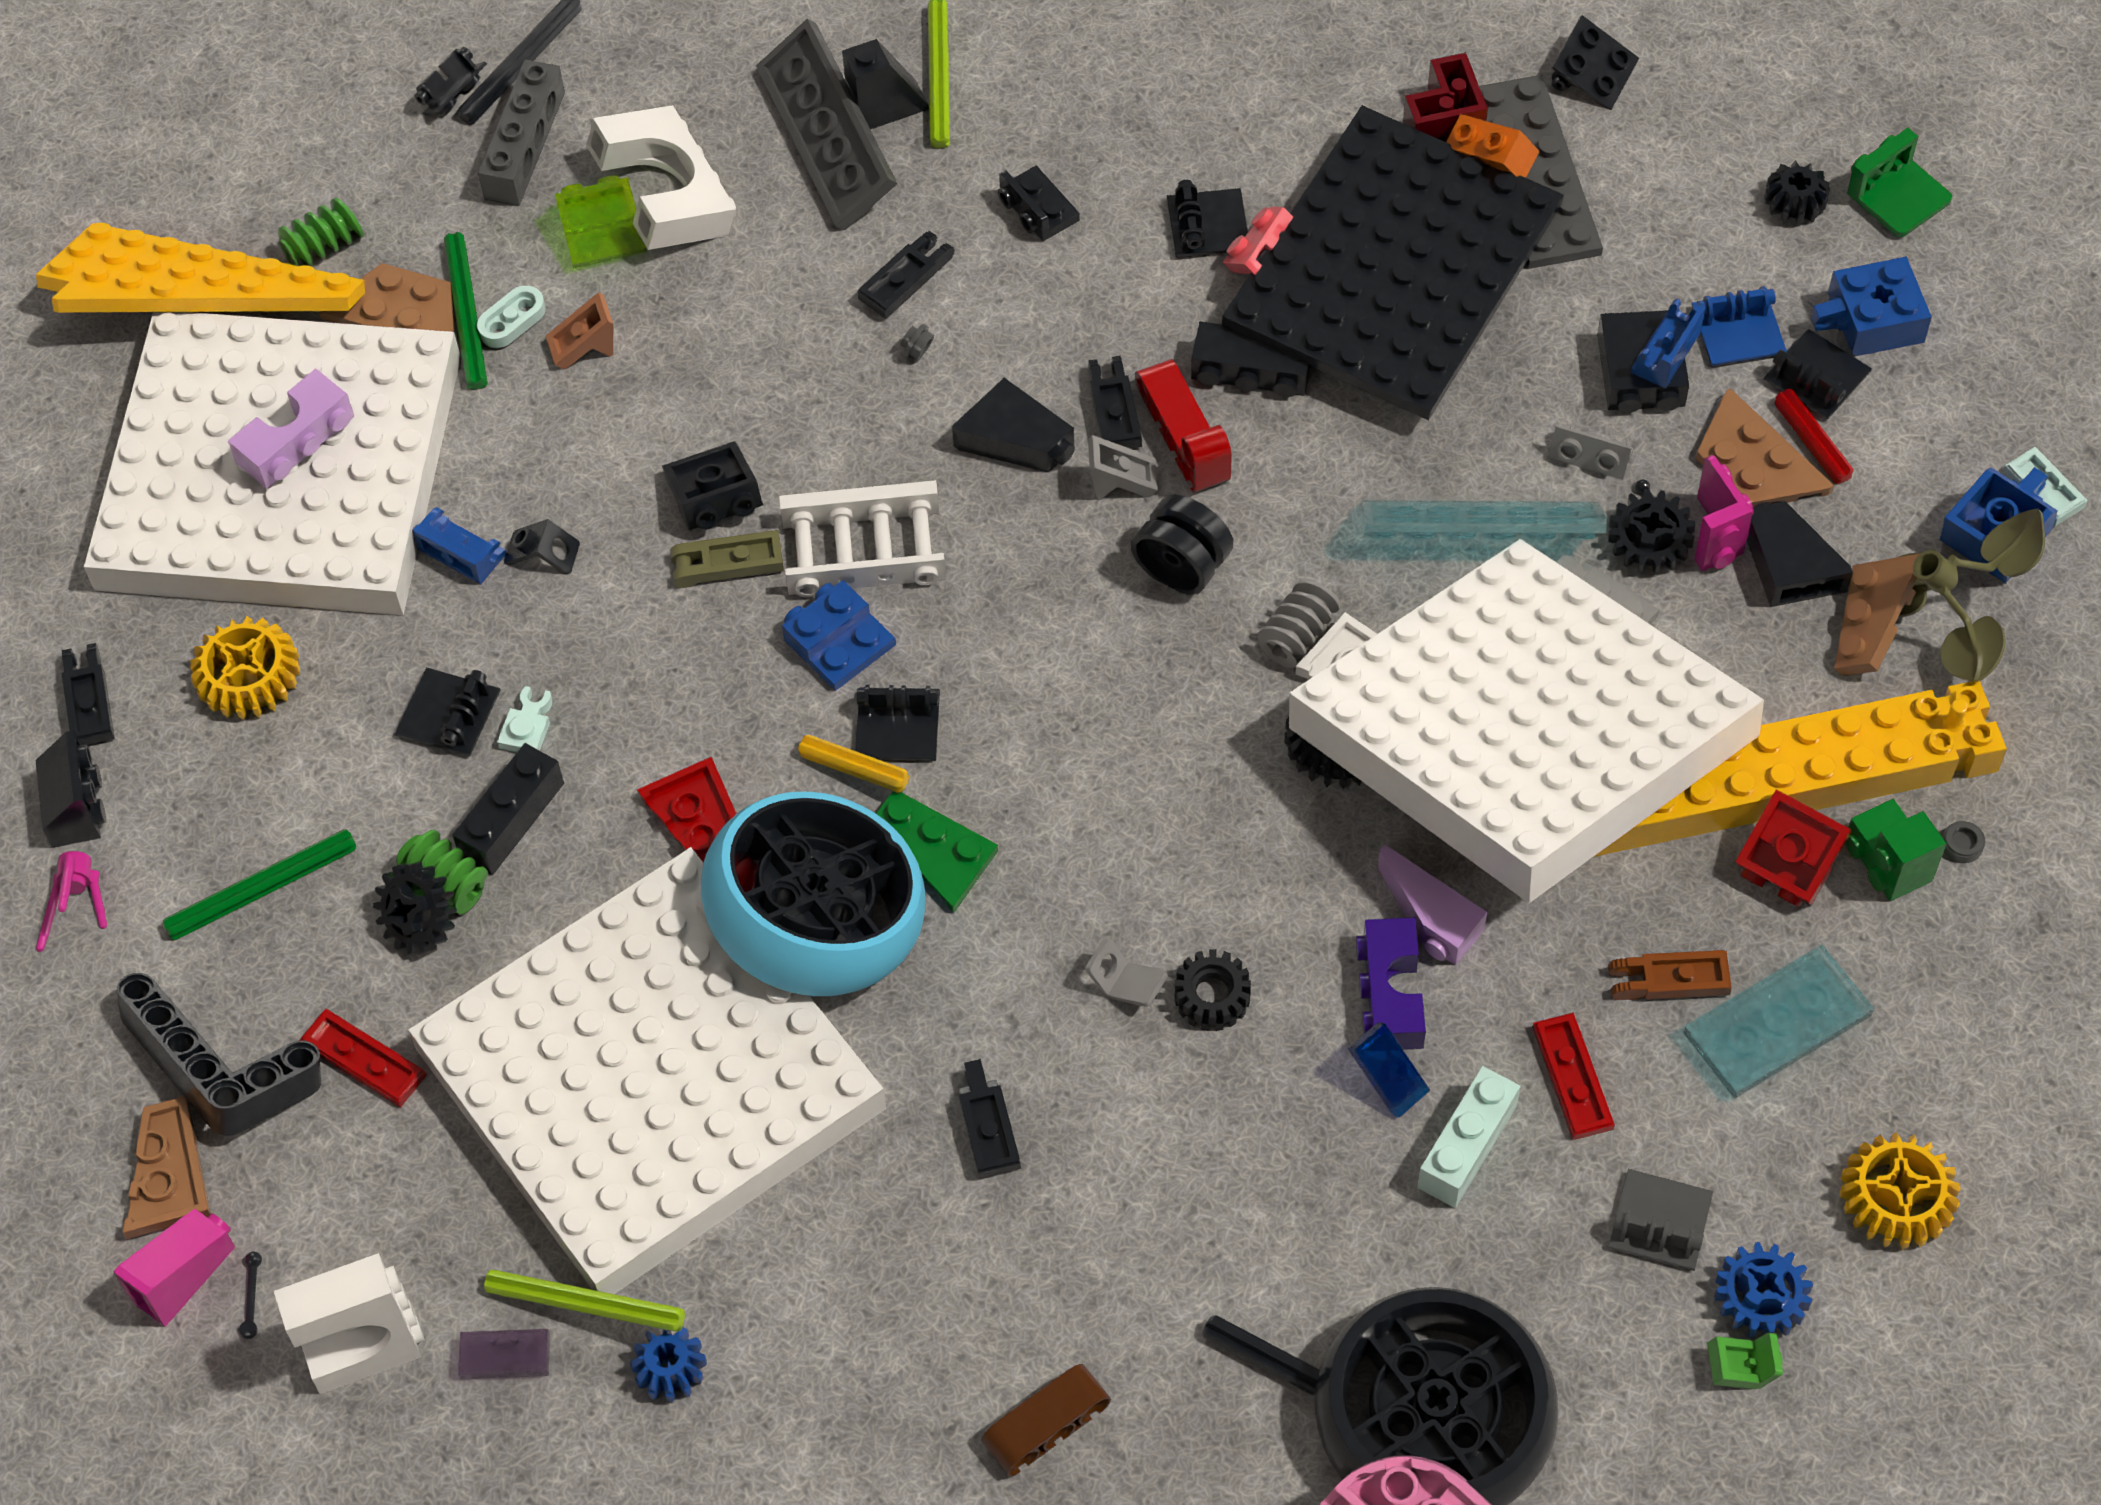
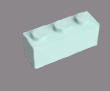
[1417,1066,1521,1209]

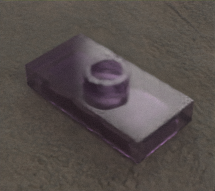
[458,1329,550,1379]

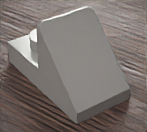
[1088,435,1158,500]

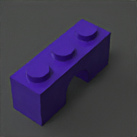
[1356,917,1426,1051]

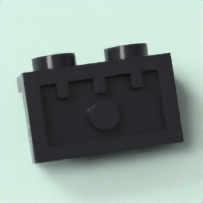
[998,165,1080,242]

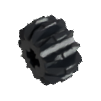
[1764,160,1830,226]

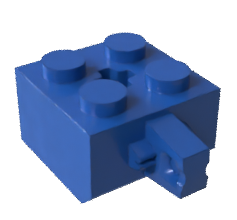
[1811,256,1932,356]
[1940,467,2058,584]

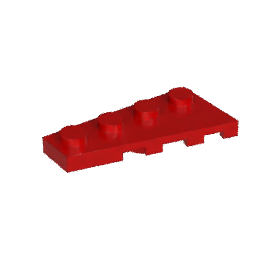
[637,757,757,892]

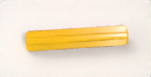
[798,735,910,792]

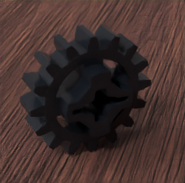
[1608,489,1696,574]
[373,862,457,954]

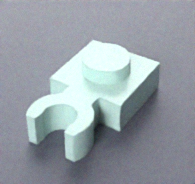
[497,686,552,753]

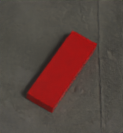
[299,1008,427,1108]
[1532,1012,1615,1140]

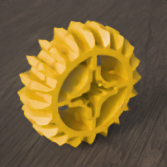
[190,616,300,721]
[1839,1132,1960,1250]

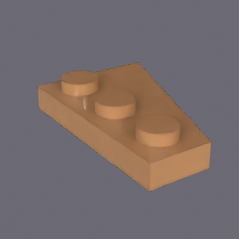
[1834,553,1921,676]

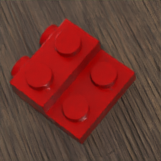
[1735,789,1852,907]

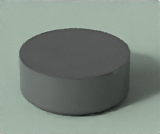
[1943,821,1985,863]

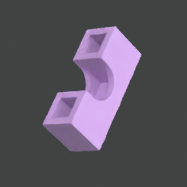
[228,368,354,489]

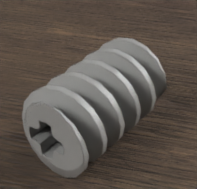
[1257,580,1341,668]

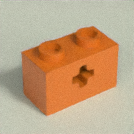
[1446,114,1539,178]

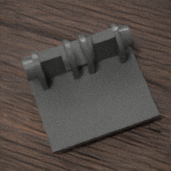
[1608,1169,1713,1271]

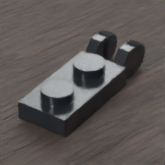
[857,231,955,319]
[1088,355,1142,449]
[61,643,115,745]

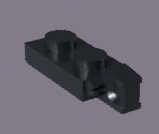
[959,1059,1021,1179]

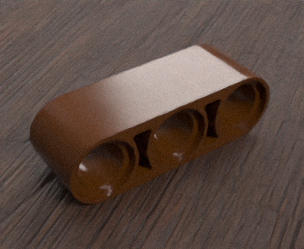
[981,1364,1111,1477]

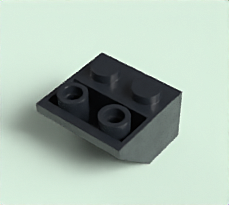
[35,730,106,848]

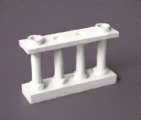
[779,480,946,597]

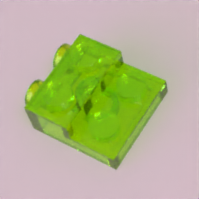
[555,175,647,269]

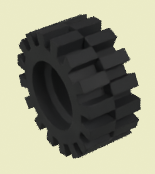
[1175,949,1251,1031]

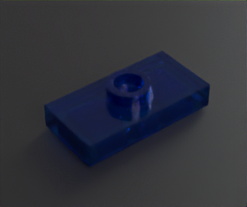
[1348,1022,1431,1117]

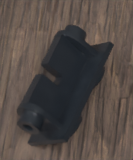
[414,47,487,116]

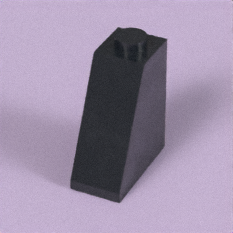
[842,39,929,130]
[952,377,1075,472]
[1747,501,1853,607]

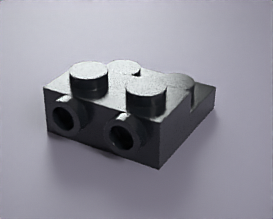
[662,441,763,531]

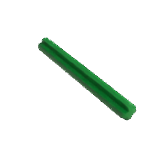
[444,232,488,390]
[163,829,356,940]

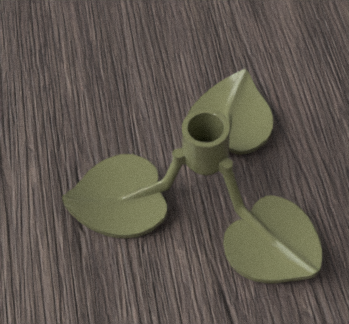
[1898,509,2045,683]

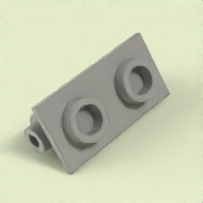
[1548,424,1634,480]

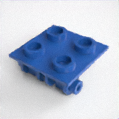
[1691,286,1787,366]

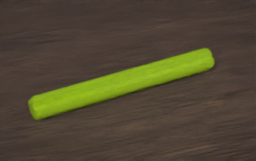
[928,0,950,149]
[484,1269,686,1332]

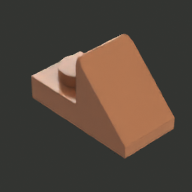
[546,292,614,369]

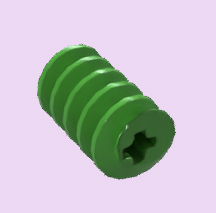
[278,198,364,266]
[396,829,488,915]

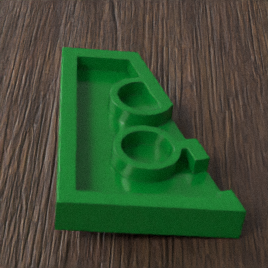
[876,791,998,913]

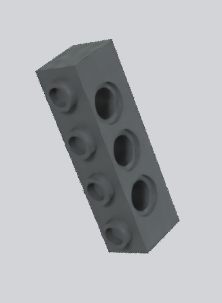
[478,59,565,206]

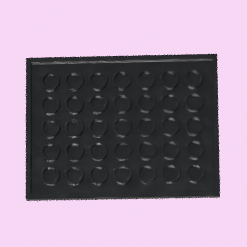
[1221,105,1564,421]

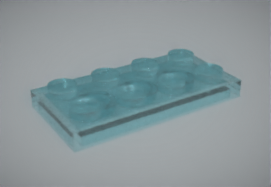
[1683,944,1874,1099]

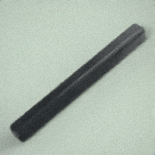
[457,0,582,125]

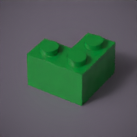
[1845,798,1947,902]

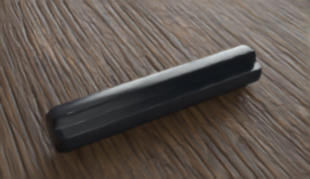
[1202,1315,1320,1395]

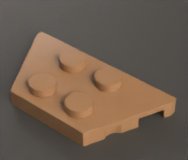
[319,263,455,332]
[1696,388,1834,507]

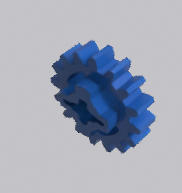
[1714,1242,1813,1338]

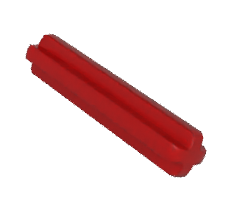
[1774,389,1854,485]

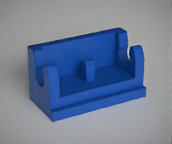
[1631,298,1705,389]
[412,507,506,585]

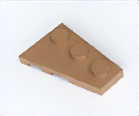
[123,1096,211,1240]

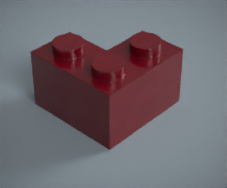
[1403,52,1488,142]

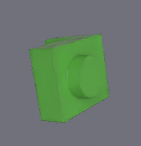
[1707,1333,1783,1389]

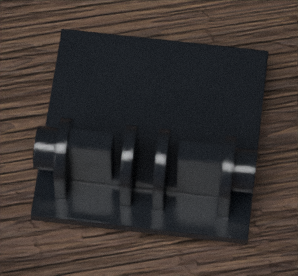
[1551,15,1639,110]
[1166,179,1248,257]
[1763,329,1872,420]
[395,667,501,757]
[855,685,940,761]

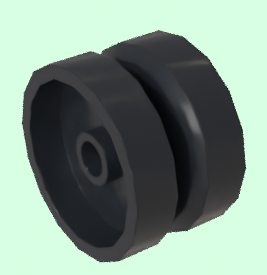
[1131,494,1234,595]

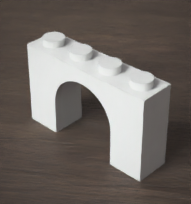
[586,105,736,250]
[274,1253,425,1394]

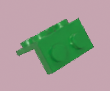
[1847,127,1952,237]

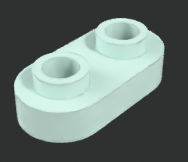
[477,286,546,348]

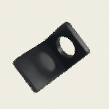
[504,519,580,574]

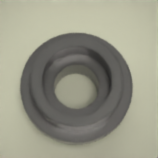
[900,324,934,361]

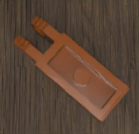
[1608,950,1732,1000]

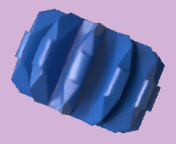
[630,1327,707,1403]

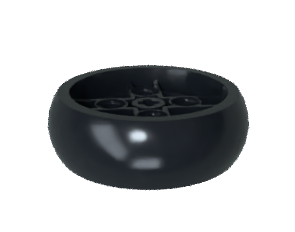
[1314,1287,1558,1505]

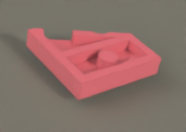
[1222,206,1293,275]

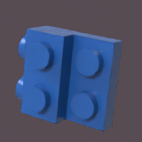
[782,580,896,691]

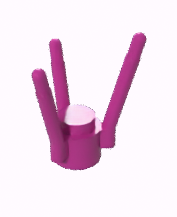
[36,851,107,952]

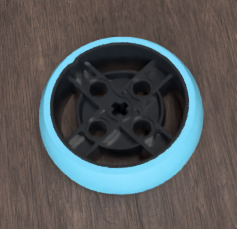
[701,792,926,996]

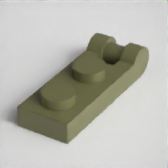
[670,530,784,589]

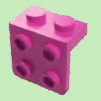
[1694,455,1754,572]

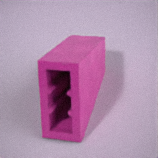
[113,1208,235,1327]

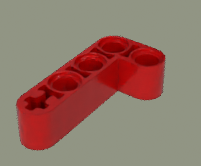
[1135,359,1232,493]

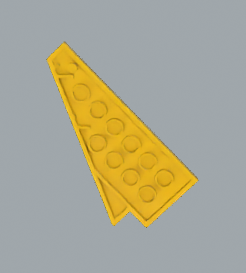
[36,223,365,313]

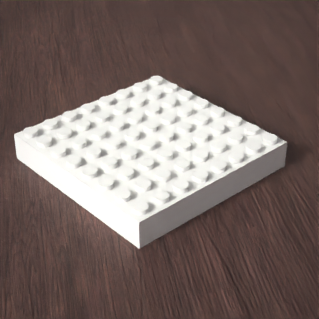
[84,312,461,616]
[1289,539,1764,903]
[409,847,887,1294]

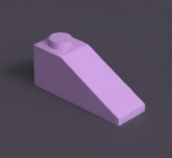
[1378,844,1487,965]

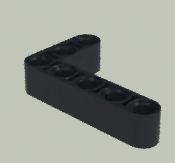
[117,973,321,1136]

